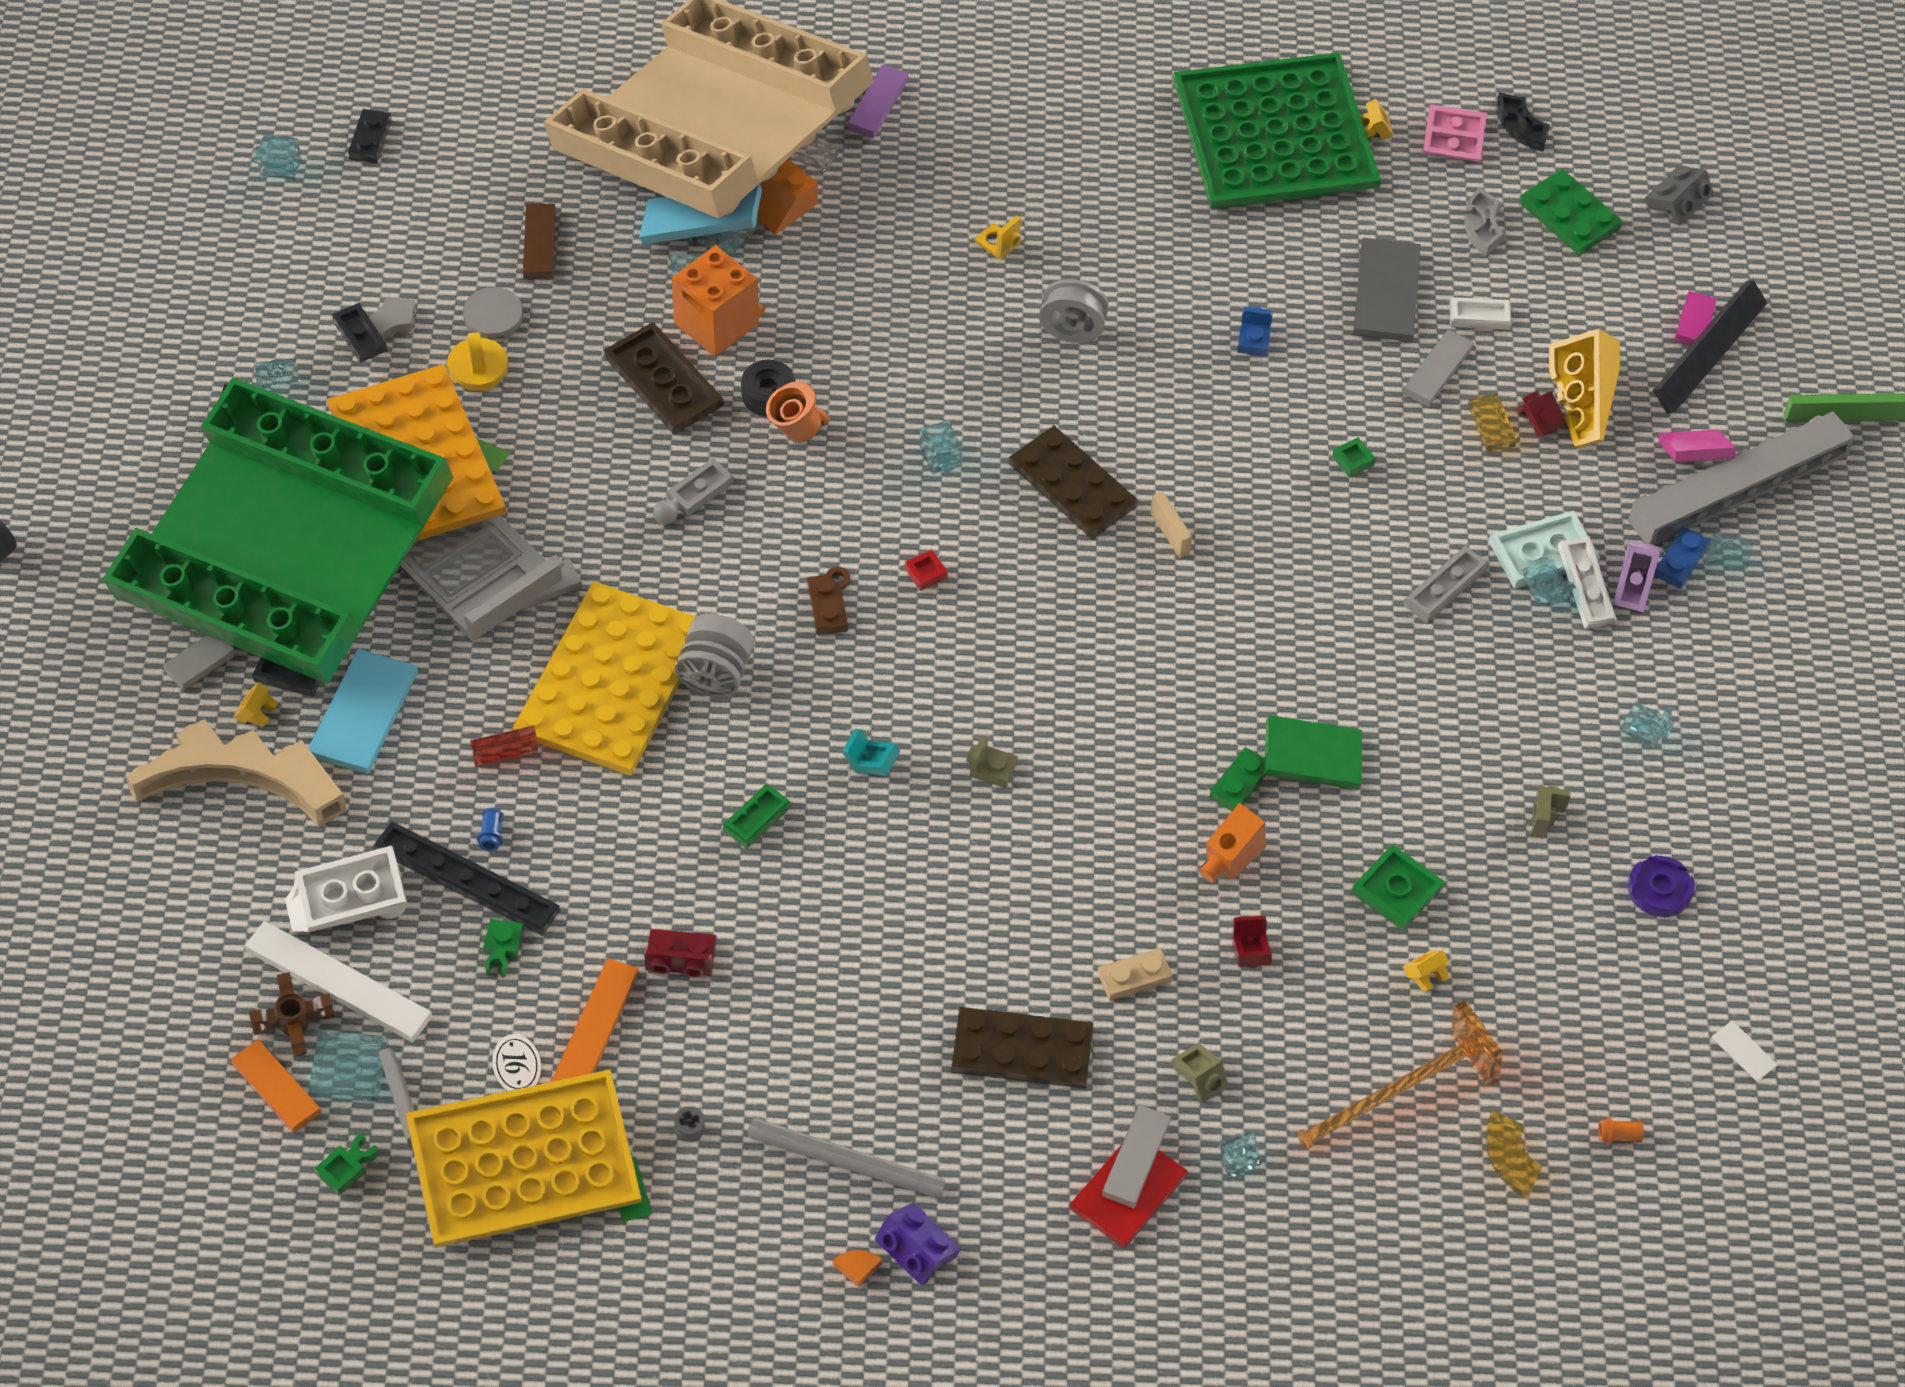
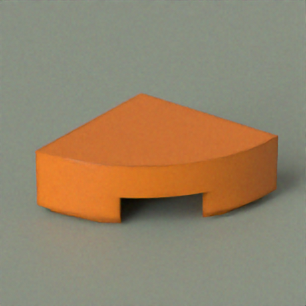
[833,1250,882,1287]

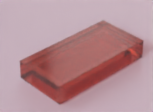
[470,725,538,767]

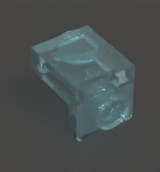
[1620,701,1675,748]

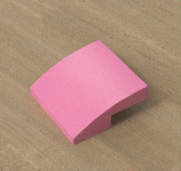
[1423,104,1487,162]

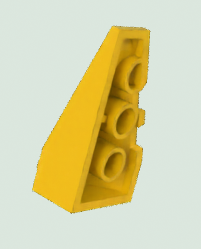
[1549,329,1620,448]

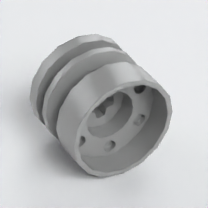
[675,614,754,697]

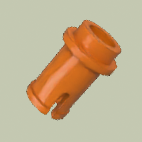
[1598,1117,1644,1145]

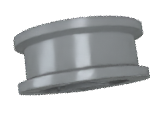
[1039,279,1109,343]

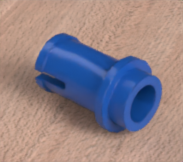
[477,808,504,851]

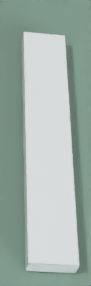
[245,921,432,1043]

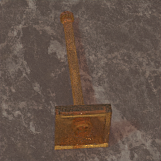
[1296,999,1503,1150]

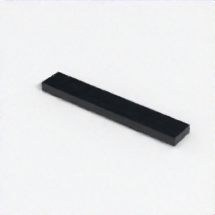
[1652,280,1767,414]
[373,821,560,936]

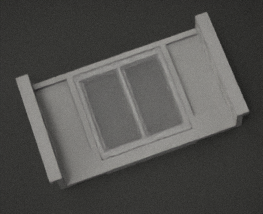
[399,516,564,642]

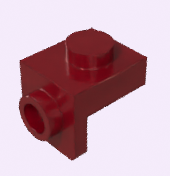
[1515,390,1567,438]
[1232,915,1272,968]

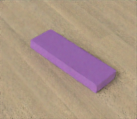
[848,64,909,138]

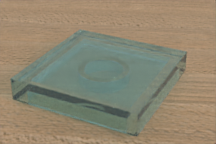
[308,1031,388,1102]

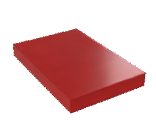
[1069,1143,1188,1249]

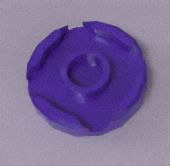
[1628,855,1695,918]

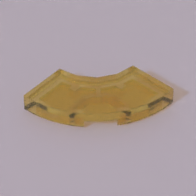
[1485,1110,1543,1199]

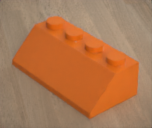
[756,159,818,235]

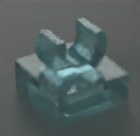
[1219,1130,1262,1178]

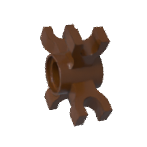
[249,972,335,1057]

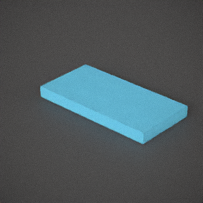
[639,184,762,245]
[308,649,418,775]

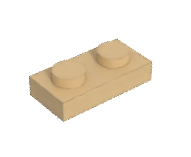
[1098,948,1173,1001]

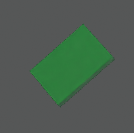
[1264,715,1362,790]

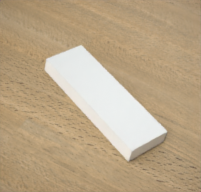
[1558,536,1617,629]

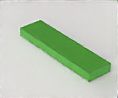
[1784,393,1905,422]

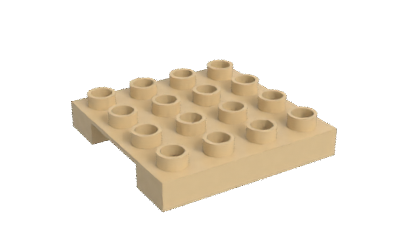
[544,0,874,219]

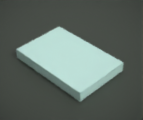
[1489,511,1600,589]

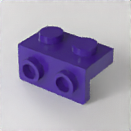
[875,1203,961,1285]

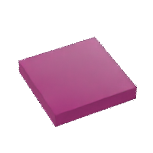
[1659,429,1736,462]

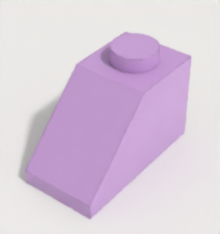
[1613,540,1660,612]

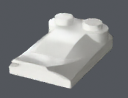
[285,846,408,932]

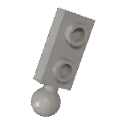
[653,458,734,525]

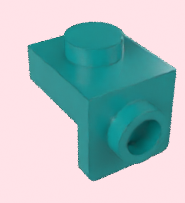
[843,728,900,776]

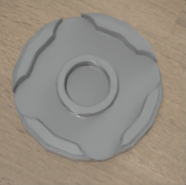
[463,287,523,340]

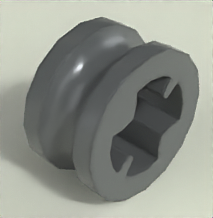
[674,1106,705,1142]

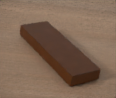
[523,203,556,279]

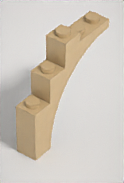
[126,719,347,827]

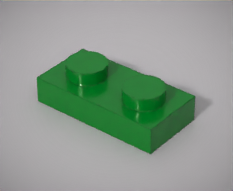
[1209,747,1266,811]

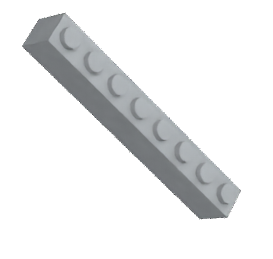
[1628,411,1855,545]

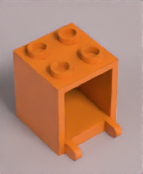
[672,245,765,357]

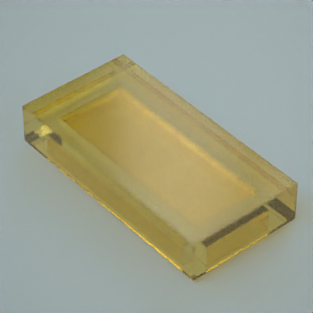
[1468,393,1517,452]

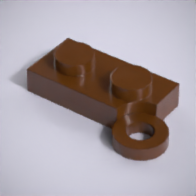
[807,566,850,635]

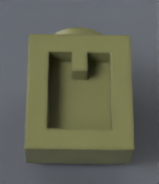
[967,735,1018,788]
[1531,786,1571,838]
[1171,1042,1228,1102]

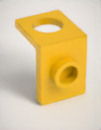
[975,215,1021,260]

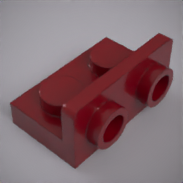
[644,928,717,977]

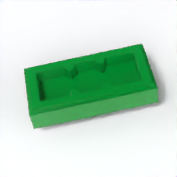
[722,783,791,849]

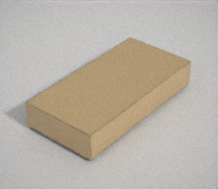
[1150,491,1192,558]

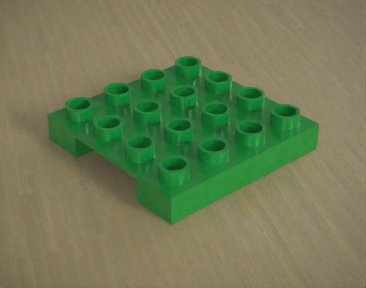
[102,377,454,684]

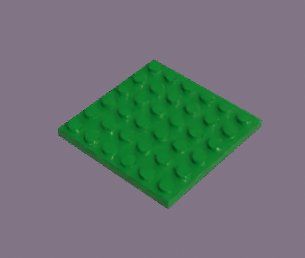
[1173,52,1381,209]

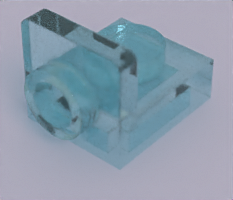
[1521,555,1576,605]

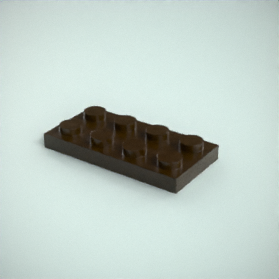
[603,322,724,435]
[1009,425,1138,539]
[951,1007,1094,1089]

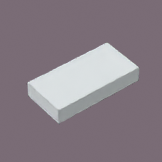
[1449,297,1511,330]

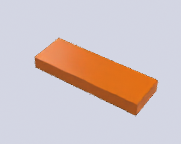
[231,1039,321,1134]

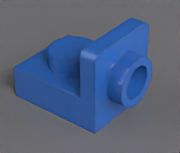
[1237,307,1273,357]

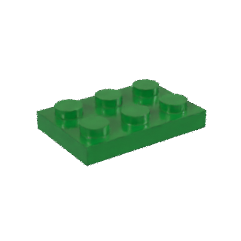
[1519,168,1623,256]

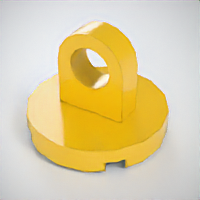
[447,332,508,391]

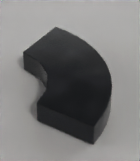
[1496,92,1550,152]

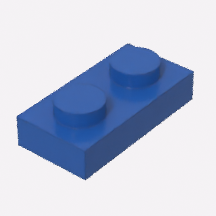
[1654,527,1711,589]

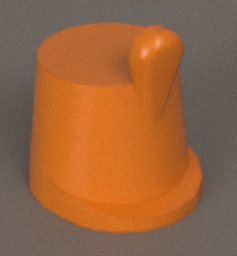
[766,381,830,443]

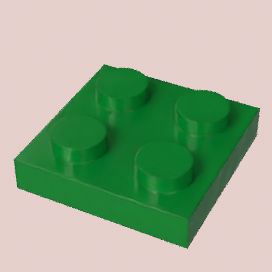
[1351,844,1445,931]

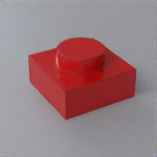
[905,549,948,591]

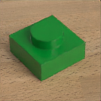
[1332,437,1376,478]

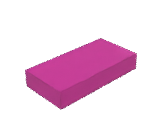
[1674,291,1717,345]

